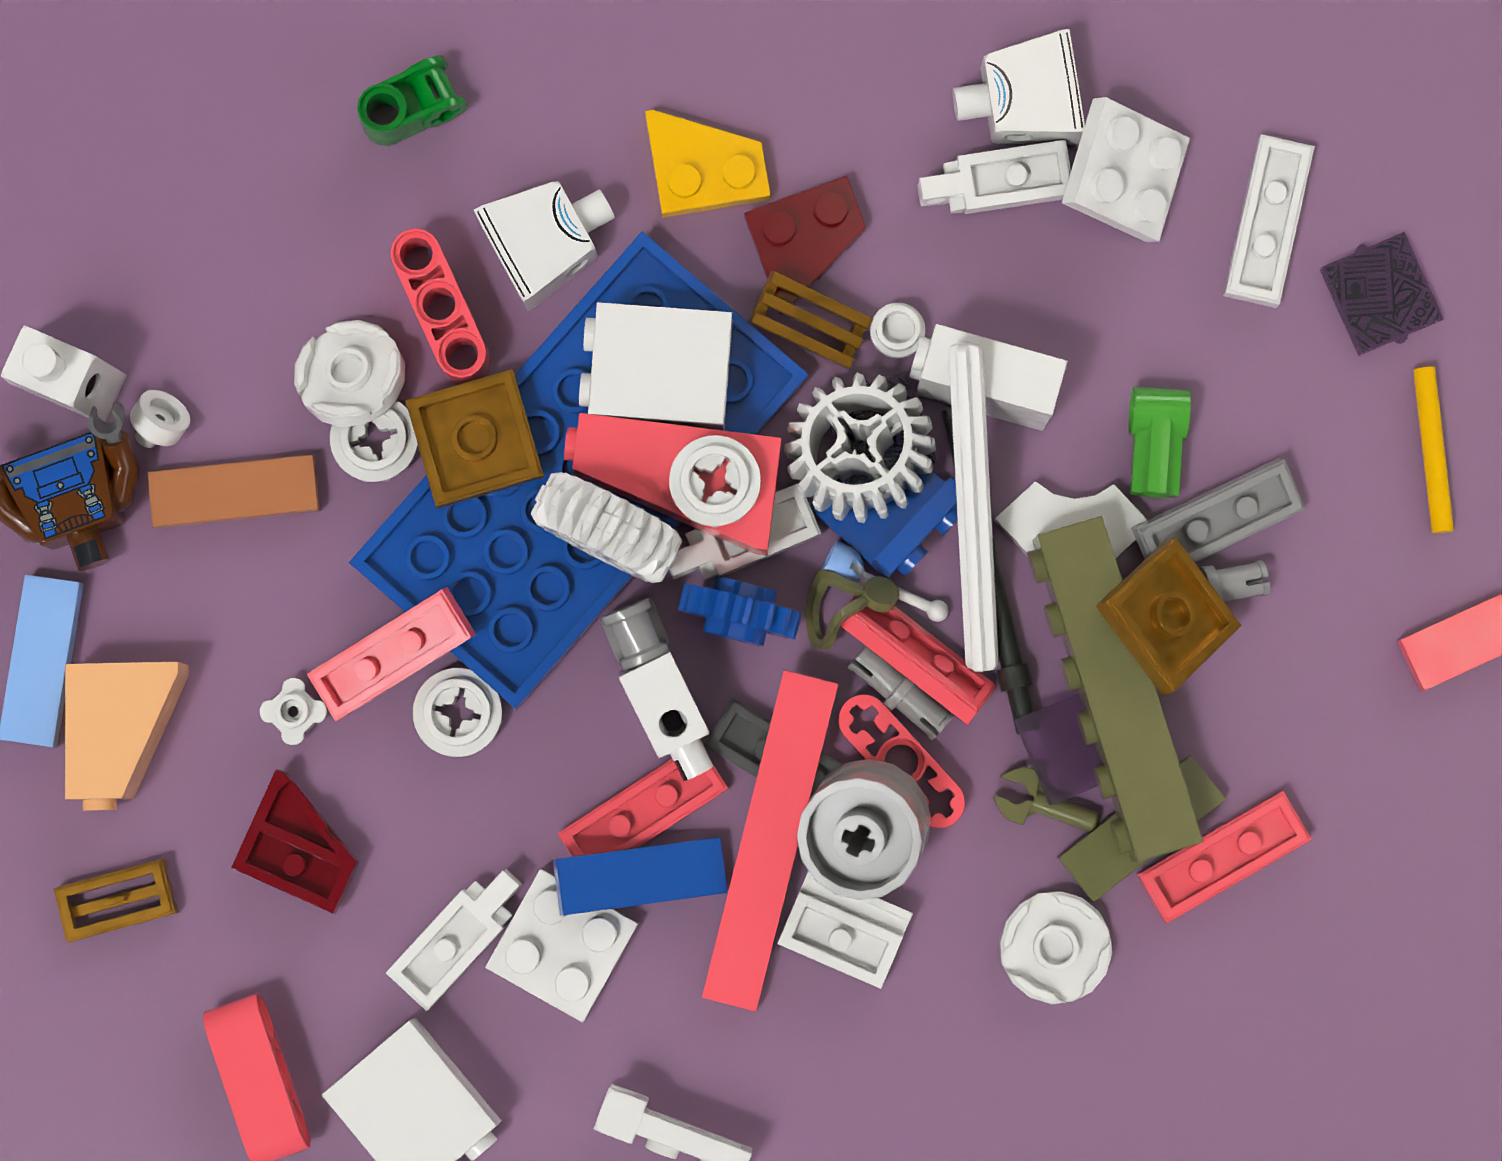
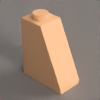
[65,662,189,811]

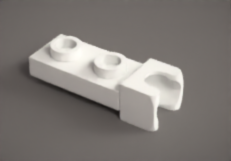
[594,1084,752,1161]

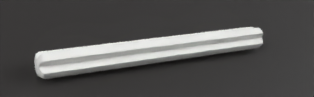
[949,342,999,672]

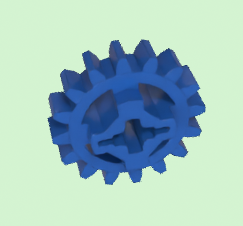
[677,577,802,646]

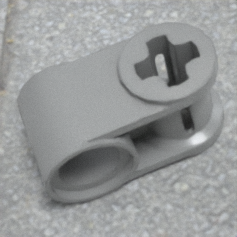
[600,597,670,670]

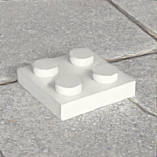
[1062,97,1190,242]
[485,869,639,1023]

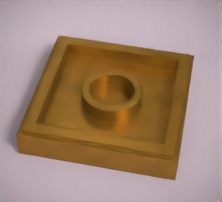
[405,369,545,509]
[1095,537,1242,696]

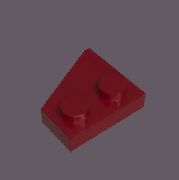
[744,176,866,315]
[231,769,359,914]

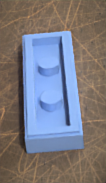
[0,575,84,748]

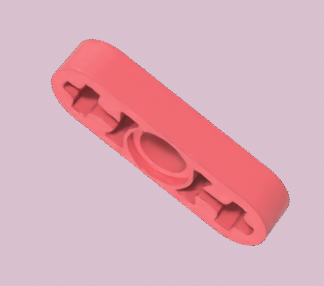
[838,695,965,828]

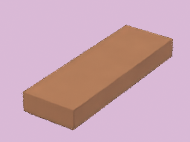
[147,455,320,529]

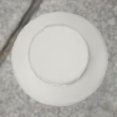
[870,303,925,359]

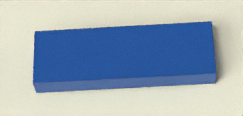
[553,837,728,916]

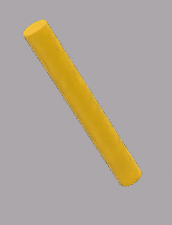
[1413,367,1454,534]

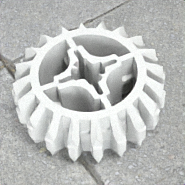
[784,372,936,524]
[531,472,682,583]

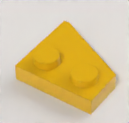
[645,110,770,218]

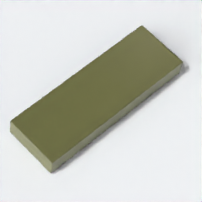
[1057,755,1226,902]

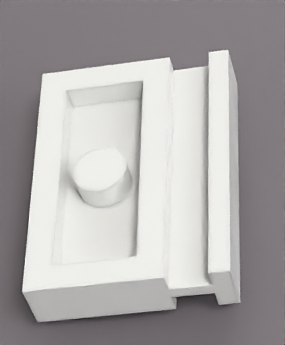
[777,871,913,989]

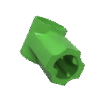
[1128,386,1191,498]

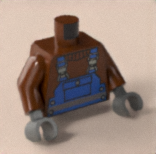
[0,402,139,571]

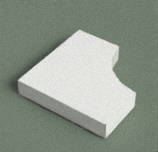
[994,481,1147,559]

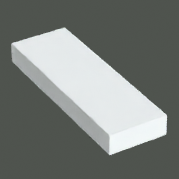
[1223,134,1315,308]

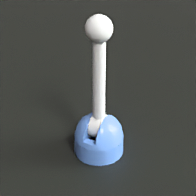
[821,540,949,622]

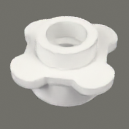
[260,678,327,745]

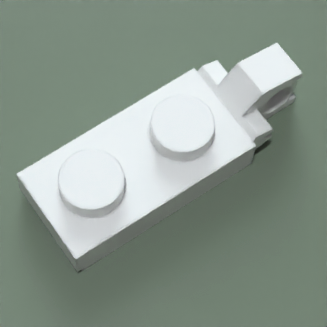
[917,140,1071,214]
[669,483,821,580]
[386,869,523,1011]

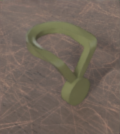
[805,570,899,651]

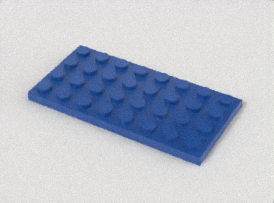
[348,231,809,709]

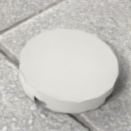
[294,320,405,427]
[999,891,1112,1004]

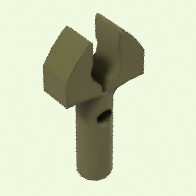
[993,767,1099,832]

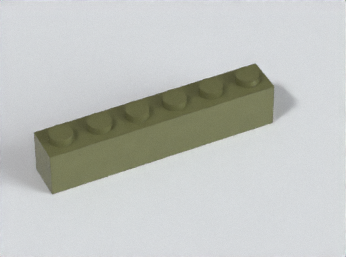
[1027,516,1203,862]

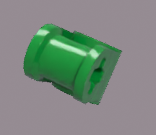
[357,56,468,146]

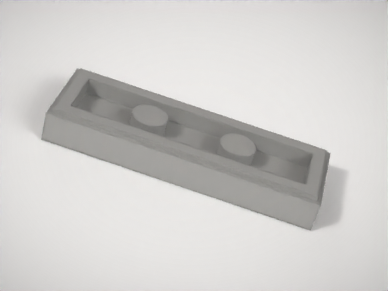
[1131,458,1305,562]

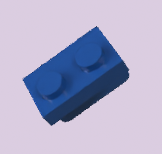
[811,438,958,579]

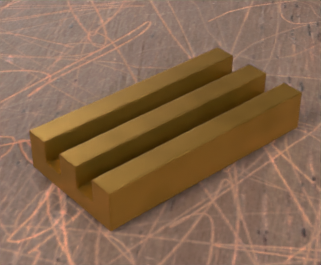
[748,271,873,369]
[53,859,179,943]

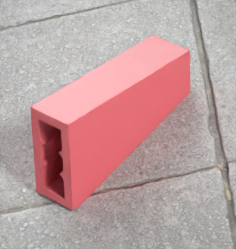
[564,413,782,556]

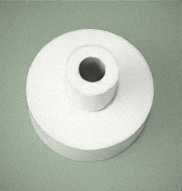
[130,390,190,448]

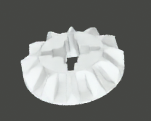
[330,401,418,482]
[669,435,761,528]
[413,668,502,757]

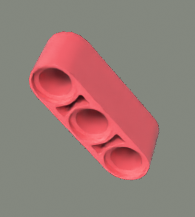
[390,228,491,385]
[203,993,311,1161]

